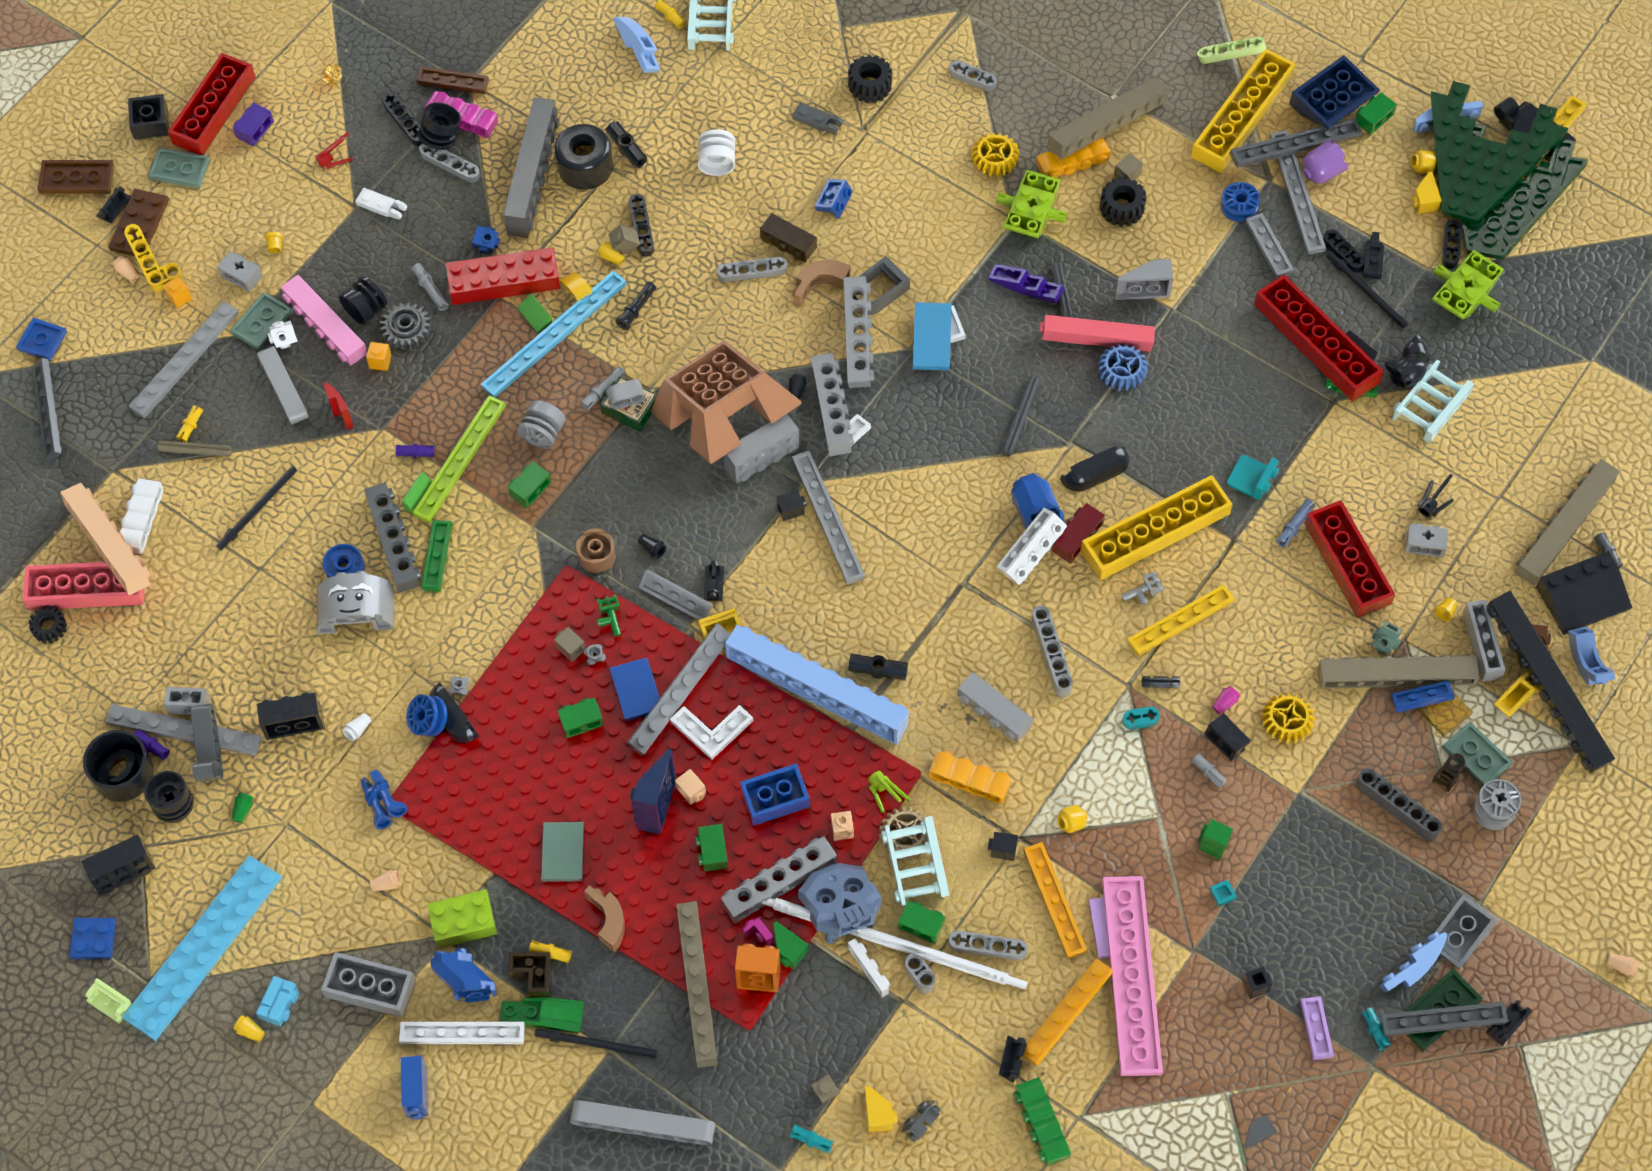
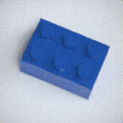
[740,763,810,826]

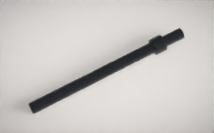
[1326,251,1408,329]
[216,466,297,551]
[534,1028,657,1058]

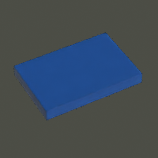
[610,657,660,722]

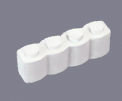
[120,478,164,554]

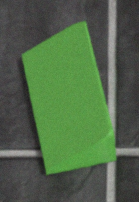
[517,294,553,334]
[402,472,432,514]

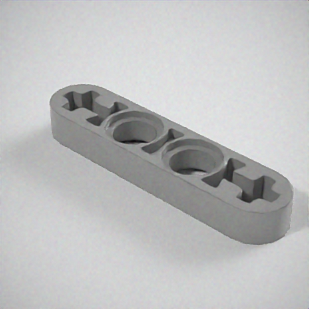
[419,144,480,183]
[717,257,787,282]
[949,931,1028,960]

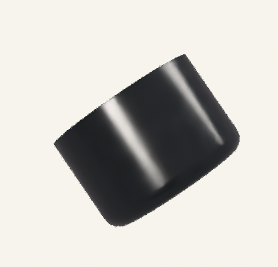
[554,124,613,190]
[83,730,154,802]

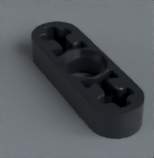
[1442,220,1462,269]
[1323,229,1365,272]

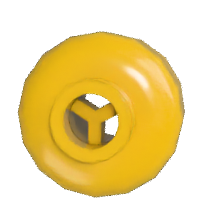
[1410,150,1437,174]
[1057,805,1088,833]

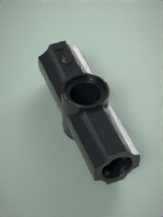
[605,121,647,168]
[848,653,908,681]

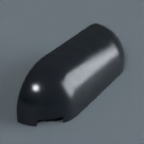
[1060,446,1129,492]
[429,683,479,743]

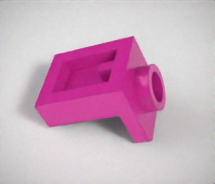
[742,917,774,946]

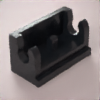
[1204,713,1251,761]
[1486,1000,1532,1046]

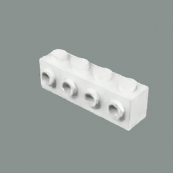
[996,508,1067,585]

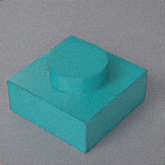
[1209,880,1237,907]

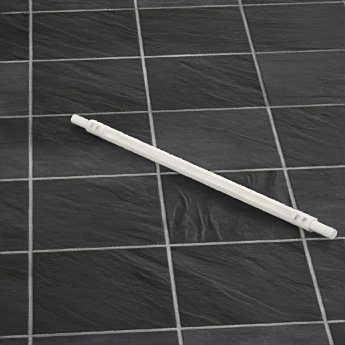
[761,898,1028,990]

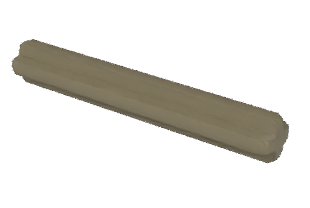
[157,440,232,457]

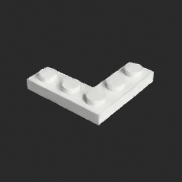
[670,705,754,760]

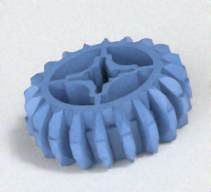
[1098,343,1148,391]

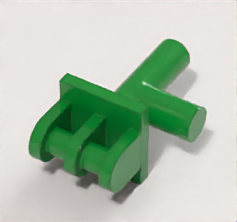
[597,594,621,637]

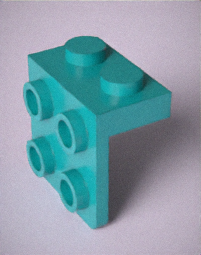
[1227,455,1279,500]

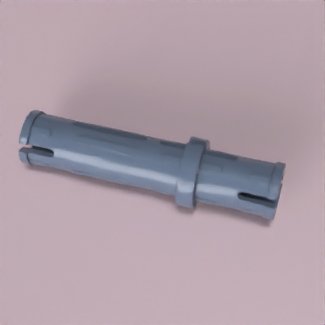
[1276,499,1316,548]

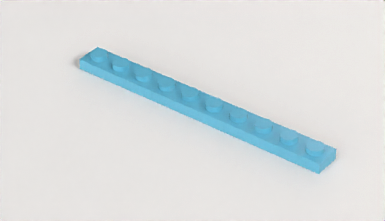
[481,270,627,398]

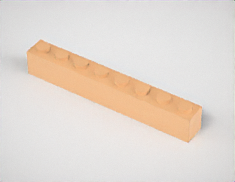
[60,483,150,595]

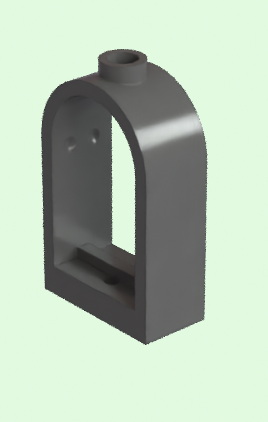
[853,256,910,315]

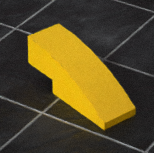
[1494,672,1538,718]

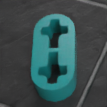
[1122,707,1160,730]

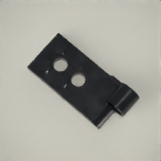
[1493,97,1576,162]

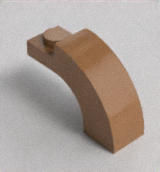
[584,885,625,953]

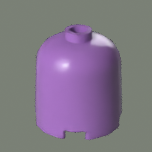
[1302,139,1348,184]

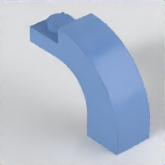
[1568,627,1615,685]

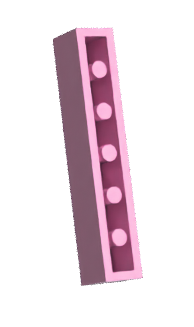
[281,275,367,366]

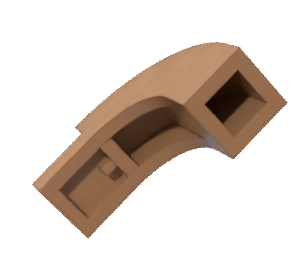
[793,260,851,306]

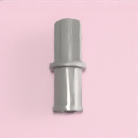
[1191,753,1227,788]

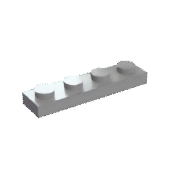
[1245,213,1294,279]
[639,570,713,620]

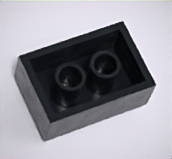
[257,692,325,740]
[81,834,156,895]

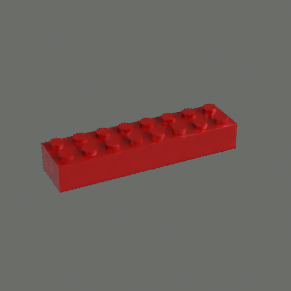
[1254,274,1383,402]

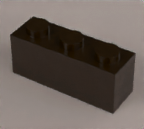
[760,213,817,262]

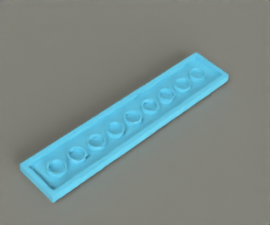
[122,855,282,1041]

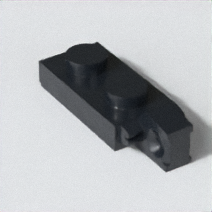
[1363,232,1384,280]

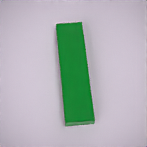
[421,520,453,592]

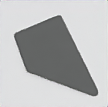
[1245,1114,1277,1149]

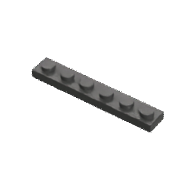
[32,358,62,462]
[1380,1002,1508,1037]

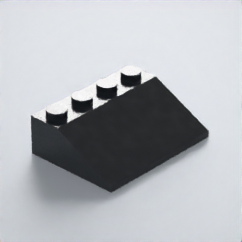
[1536,551,1632,635]

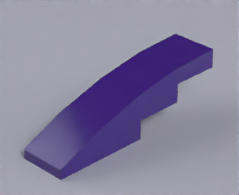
[988,264,1064,303]

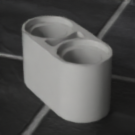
[606,379,646,409]
[905,954,935,994]

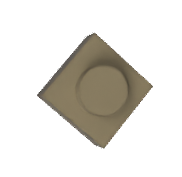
[811,1074,840,1105]

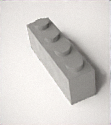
[1463,600,1505,682]
[957,672,1034,743]

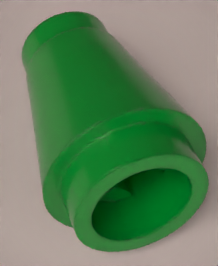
[231,792,254,823]

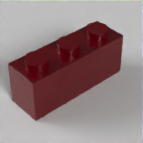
[1052,503,1105,564]

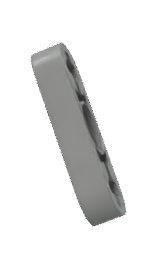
[949,60,997,91]

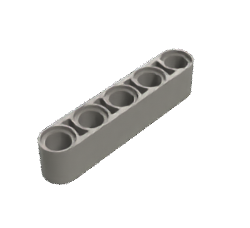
[257,346,309,425]
[1032,605,1073,697]

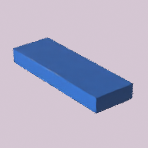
[1391,680,1454,713]

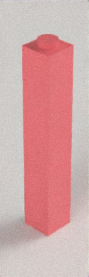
[1039,315,1155,352]

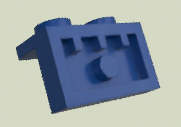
[814,179,853,218]

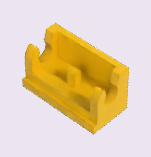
[698,608,741,640]

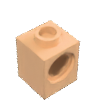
[675,769,706,805]
[831,811,854,841]

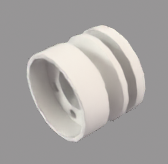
[698,130,735,176]

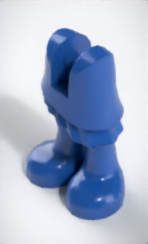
[360,769,408,829]

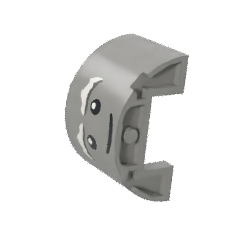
[317,571,394,634]

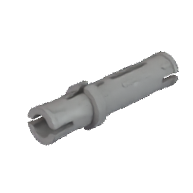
[411,263,449,311]
[580,366,626,411]

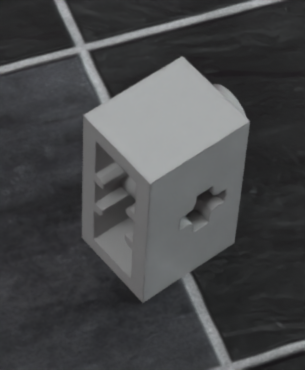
[217,251,262,292]
[1405,523,1448,558]
[164,687,211,715]

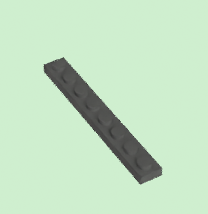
[1229,119,1363,168]

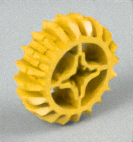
[971,132,1019,177]
[1261,692,1315,744]

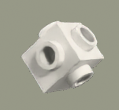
[267,321,297,349]

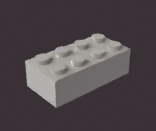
[724,414,799,484]
[321,952,416,1018]

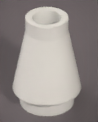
[342,713,371,741]

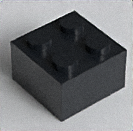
[128,94,169,140]

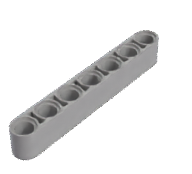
[570,1100,716,1145]

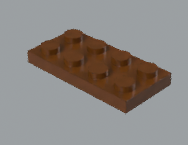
[37,160,114,194]
[108,188,169,256]

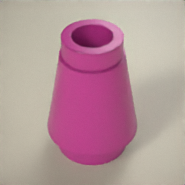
[1212,686,1240,715]

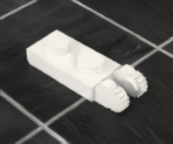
[355,188,407,220]

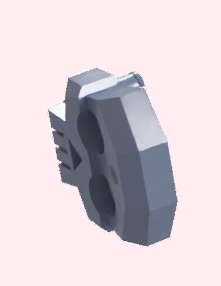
[798,863,881,944]

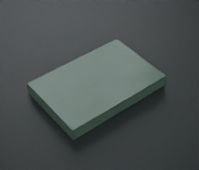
[148,147,211,189]
[230,292,293,351]
[1442,722,1513,787]
[541,822,584,882]

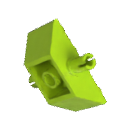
[996,170,1068,239]
[1432,250,1504,320]

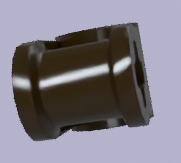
[1432,753,1465,792]

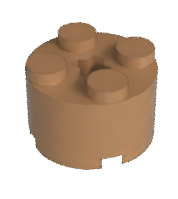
[576,528,616,573]

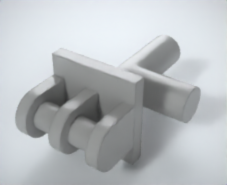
[1121,572,1164,606]

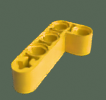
[124,224,183,292]

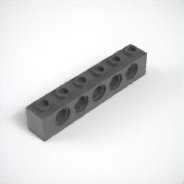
[364,482,422,593]

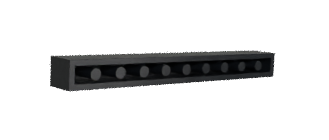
[1487,590,1616,774]

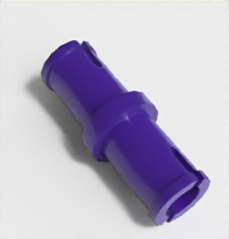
[396,444,434,458]
[134,730,170,760]

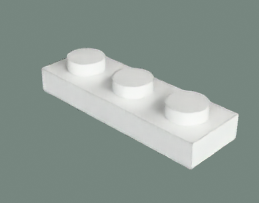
[848,938,890,998]

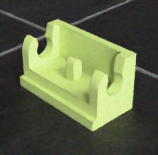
[85,978,132,1024]

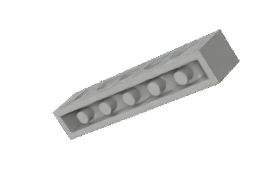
[844,276,874,388]
[811,353,854,457]
[721,836,837,924]

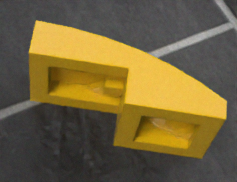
[559,271,593,301]

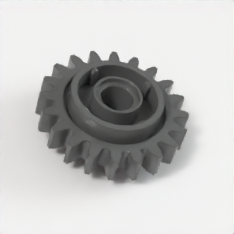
[380,302,432,350]

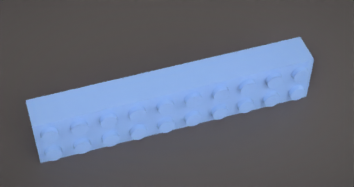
[725,625,909,745]

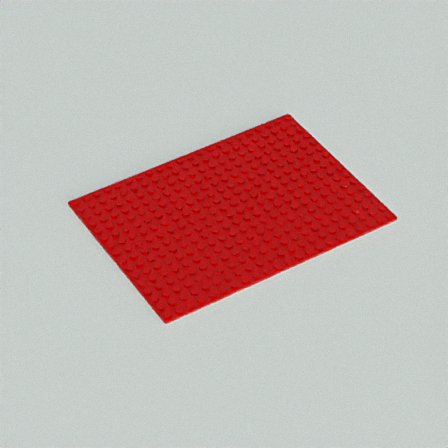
[391,566,921,1030]

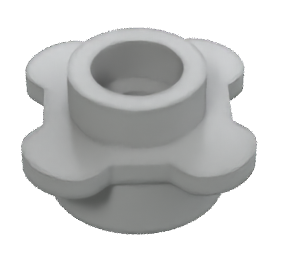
[584,644,606,665]
[449,676,470,695]

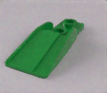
[500,997,584,1033]

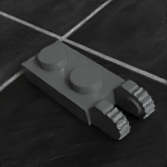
[792,102,843,135]

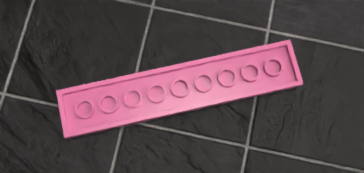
[1102,876,1163,1076]

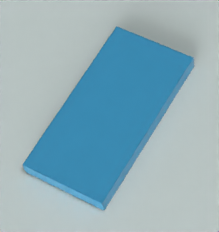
[913,302,952,370]

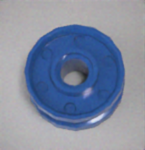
[1221,182,1260,222]
[323,544,365,578]
[406,694,448,737]

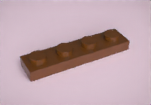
[416,66,489,94]

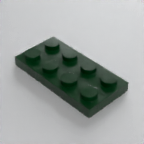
[1404,968,1483,1052]

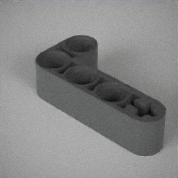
[191,703,223,782]

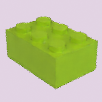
[427,889,497,949]

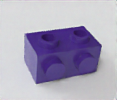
[233,102,274,146]

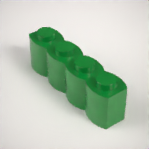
[1013,1077,1071,1167]

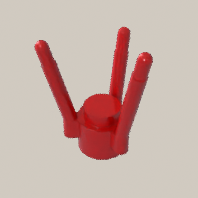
[315,132,353,169]

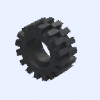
[28,606,67,644]

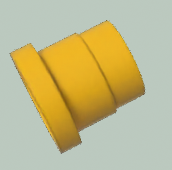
[265,232,283,253]
[1434,597,1458,622]

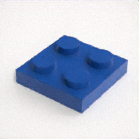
[16,318,67,362]
[69,918,116,959]

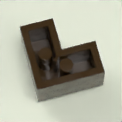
[508,952,553,998]

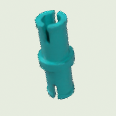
[1361,1008,1391,1051]
[790,1124,834,1154]

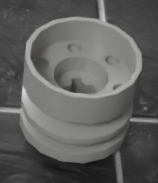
[517,400,566,449]
[1472,779,1522,830]

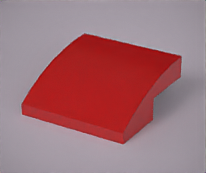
[323,382,354,430]

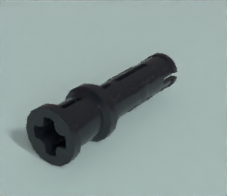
[615,281,657,330]

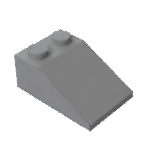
[1115,259,1173,300]
[1435,894,1500,968]

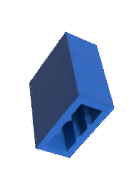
[400,1056,429,1120]

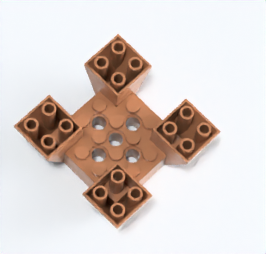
[651,340,802,464]

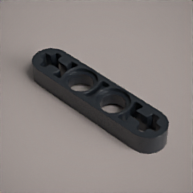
[382,93,423,146]
[629,194,654,257]

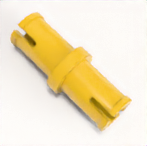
[655,0,687,30]
[176,405,203,442]
[529,940,572,963]

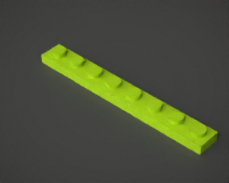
[413,395,506,523]

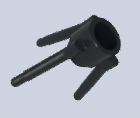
[1418,474,1454,517]

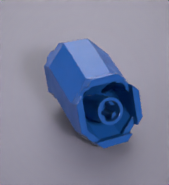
[1011,473,1065,529]
[430,949,497,1003]

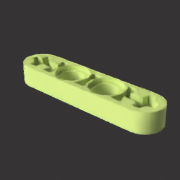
[1197,37,1266,64]

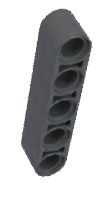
[1356,768,1442,841]

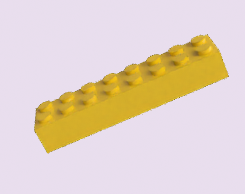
[1191,49,1296,173]
[1081,475,1233,581]

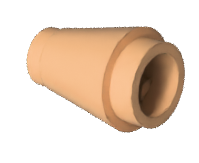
[113,256,139,283]
[370,869,402,892]
[1607,953,1640,977]

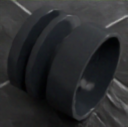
[418,102,461,150]
[338,276,388,325]
[144,771,194,823]

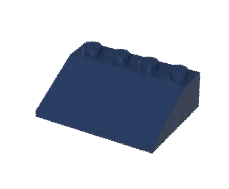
[1289,55,1380,129]
[630,749,676,835]

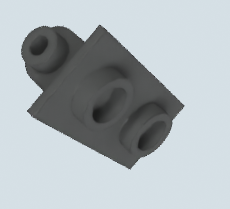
[901,1100,941,1142]

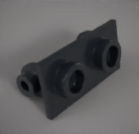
[96,186,131,224]
[703,561,725,601]
[998,1036,1027,1082]

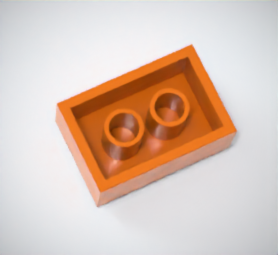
[735,944,781,992]

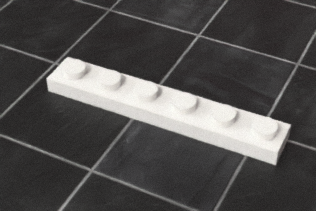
[399,1022,525,1044]

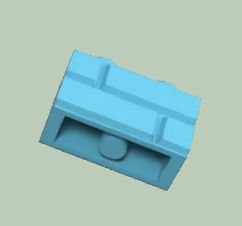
[256,976,299,1026]

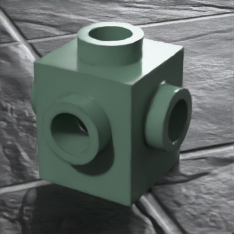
[1372,621,1403,654]

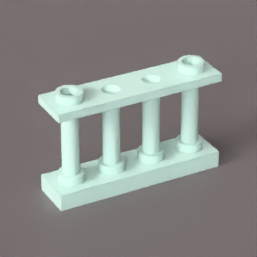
[687,0,736,51]
[1392,360,1474,443]
[881,816,949,906]

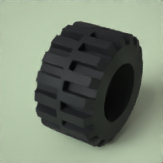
[848,55,892,103]
[1100,177,1146,227]

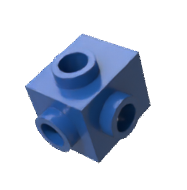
[472,226,500,254]

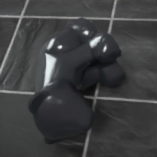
[1385,335,1430,390]

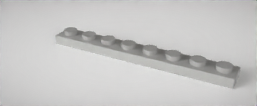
[1270,130,1326,255]
[129,301,239,419]
[792,451,865,585]
[627,623,731,755]
[105,704,262,756]

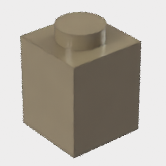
[1114,153,1143,181]
[608,225,640,254]
[554,627,586,662]

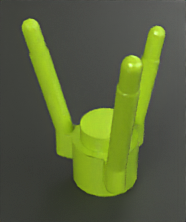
[868,771,911,813]

